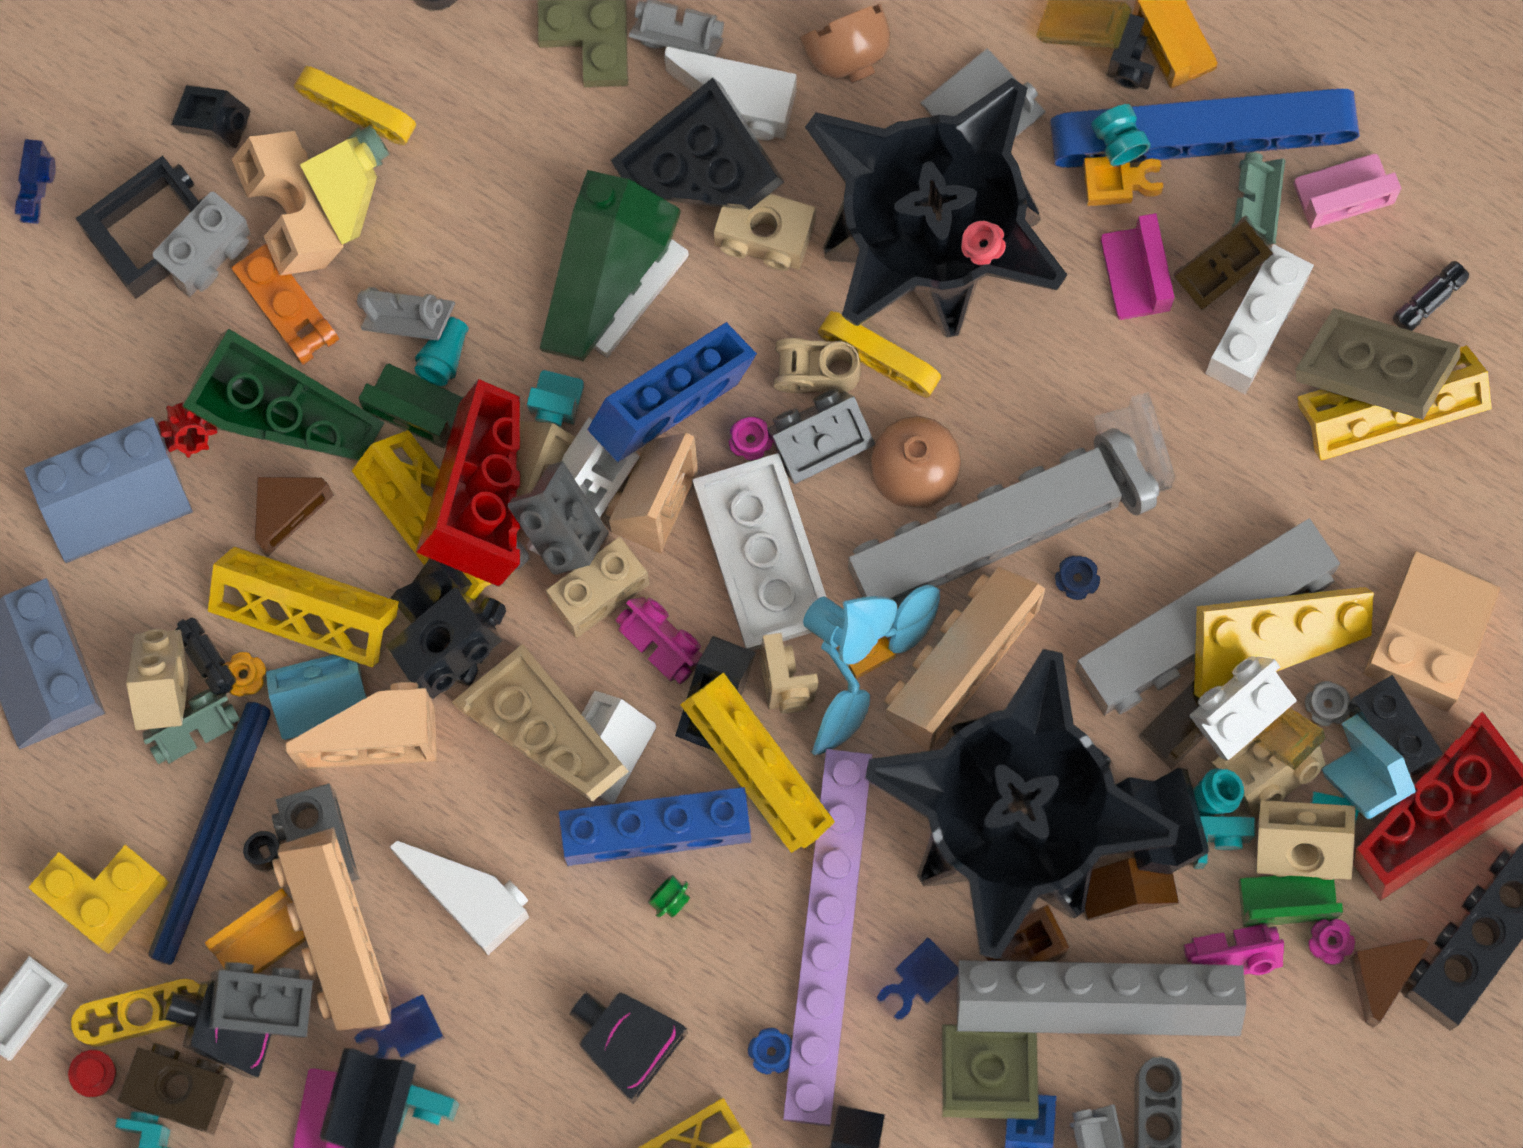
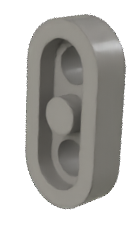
[1094,428,1159,516]

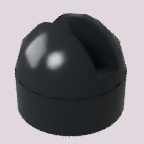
[243,831,281,872]

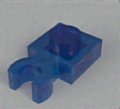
[15,139,56,224]
[876,937,958,1022]
[354,994,445,1059]

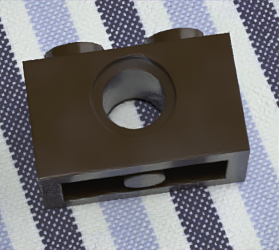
[118,1043,233,1135]

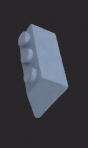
[24,417,193,563]
[0,578,106,749]

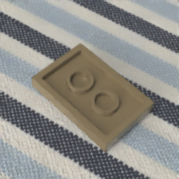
[1296,308,1460,420]

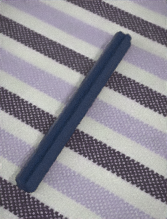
[148,701,271,965]

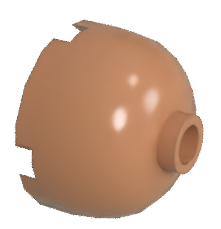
[799,3,891,84]
[871,416,961,508]

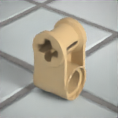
[774,338,861,393]

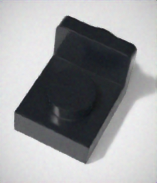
[1107,13,1155,90]
[171,85,250,148]
[391,558,472,623]

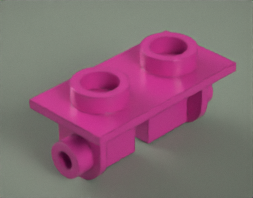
[615,597,702,685]
[1184,923,1284,975]

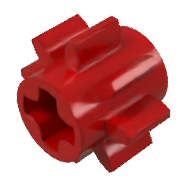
[158,398,218,458]

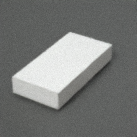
[0,956,69,1061]

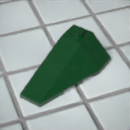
[540,170,681,361]
[182,329,385,461]

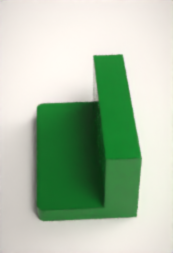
[1238,876,1343,927]

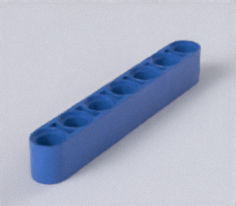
[1050,89,1360,168]

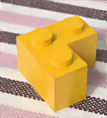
[28,845,170,954]

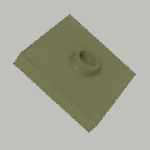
[942,1025,1038,1119]

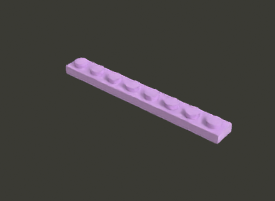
[783,749,872,1126]

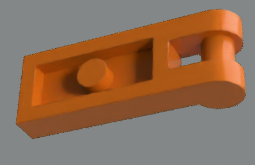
[231,243,340,365]

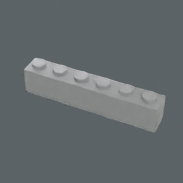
[848,447,1122,605]
[1075,518,1340,716]
[957,961,1246,1036]

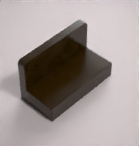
[1139,680,1205,770]

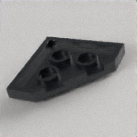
[611,77,784,210]

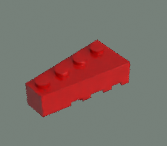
[416,379,520,587]
[1353,711,1523,901]

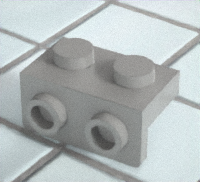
[153,192,250,298]

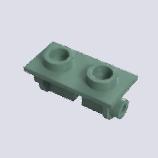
[1232,152,1285,245]
[143,689,240,764]

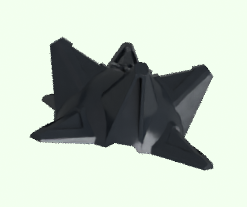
[805,78,1068,338]
[865,649,1179,958]

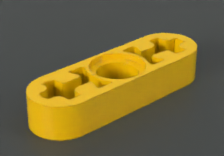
[294,66,416,145]
[818,311,941,398]
[71,979,200,1047]

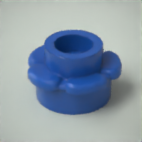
[748,1028,792,1075]

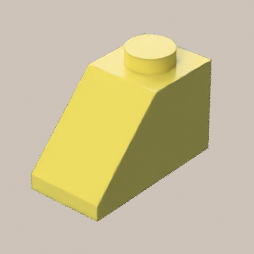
[300,137,377,245]

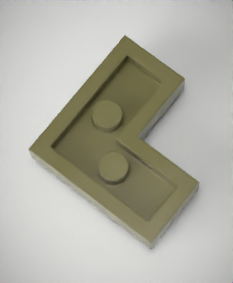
[538,0,628,87]

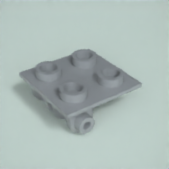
[921,48,1046,137]

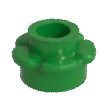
[648,875,690,918]

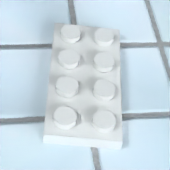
[692,453,826,651]

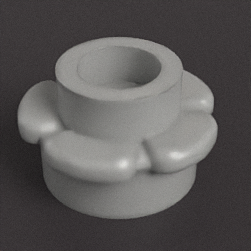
[1305,681,1351,726]

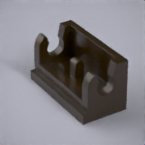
[1173,215,1274,310]

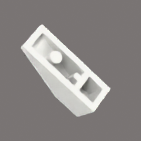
[664,47,796,140]
[527,417,640,555]
[390,841,529,955]

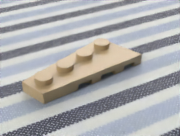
[452,644,629,802]

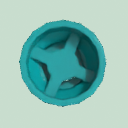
[1091,104,1151,166]

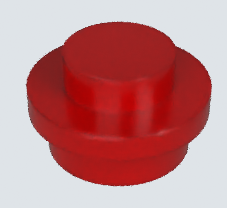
[68,1050,116,1098]

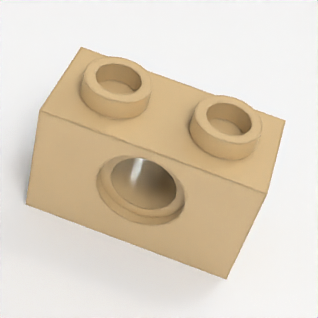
[714,194,816,271]
[126,629,189,730]
[1257,800,1355,880]

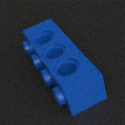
[587,322,757,462]
[559,787,751,866]

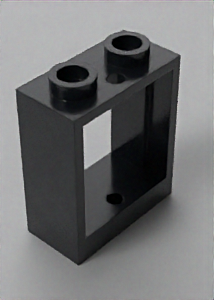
[76,155,205,299]

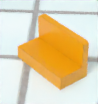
[1133,0,1218,89]
[205,888,306,974]

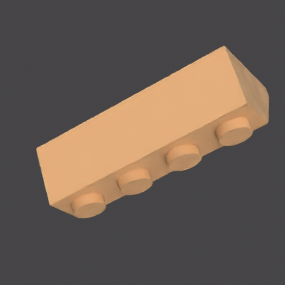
[884,567,1045,751]
[272,827,391,1031]

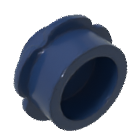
[1055,556,1100,600]

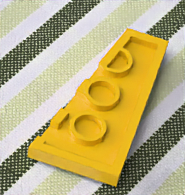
[1194,587,1374,698]

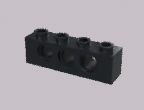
[1405,843,1523,1031]

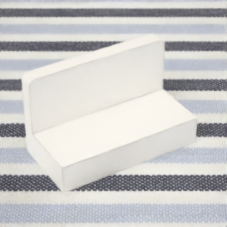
[582,691,656,803]

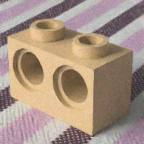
[546,537,650,638]

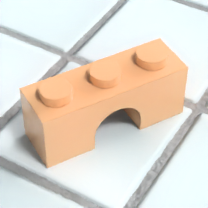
[232,131,344,276]

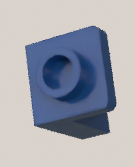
[1005,1094,1056,1148]

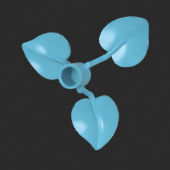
[803,585,941,755]

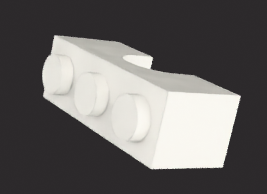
[1205,245,1314,394]

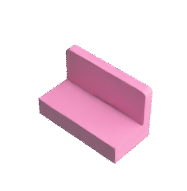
[1294,154,1401,229]

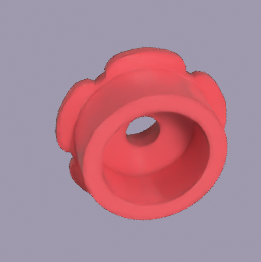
[961,221,1006,265]

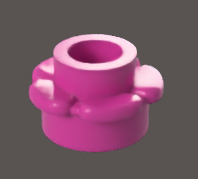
[729,417,773,461]
[1308,918,1355,965]

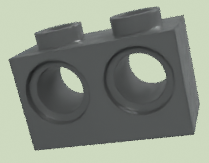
[272,783,360,882]

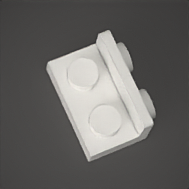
[1189,656,1297,760]

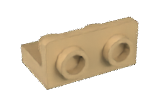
[759,633,819,714]
[1212,710,1325,819]

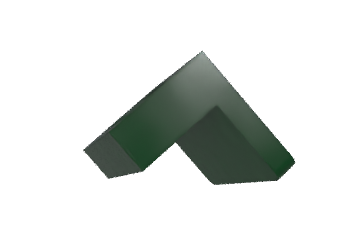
[358,364,463,449]

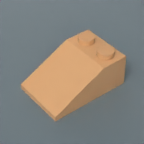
[606,433,698,554]
[1362,551,1501,712]
[286,682,437,770]

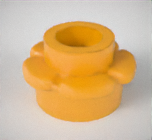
[223,652,266,697]

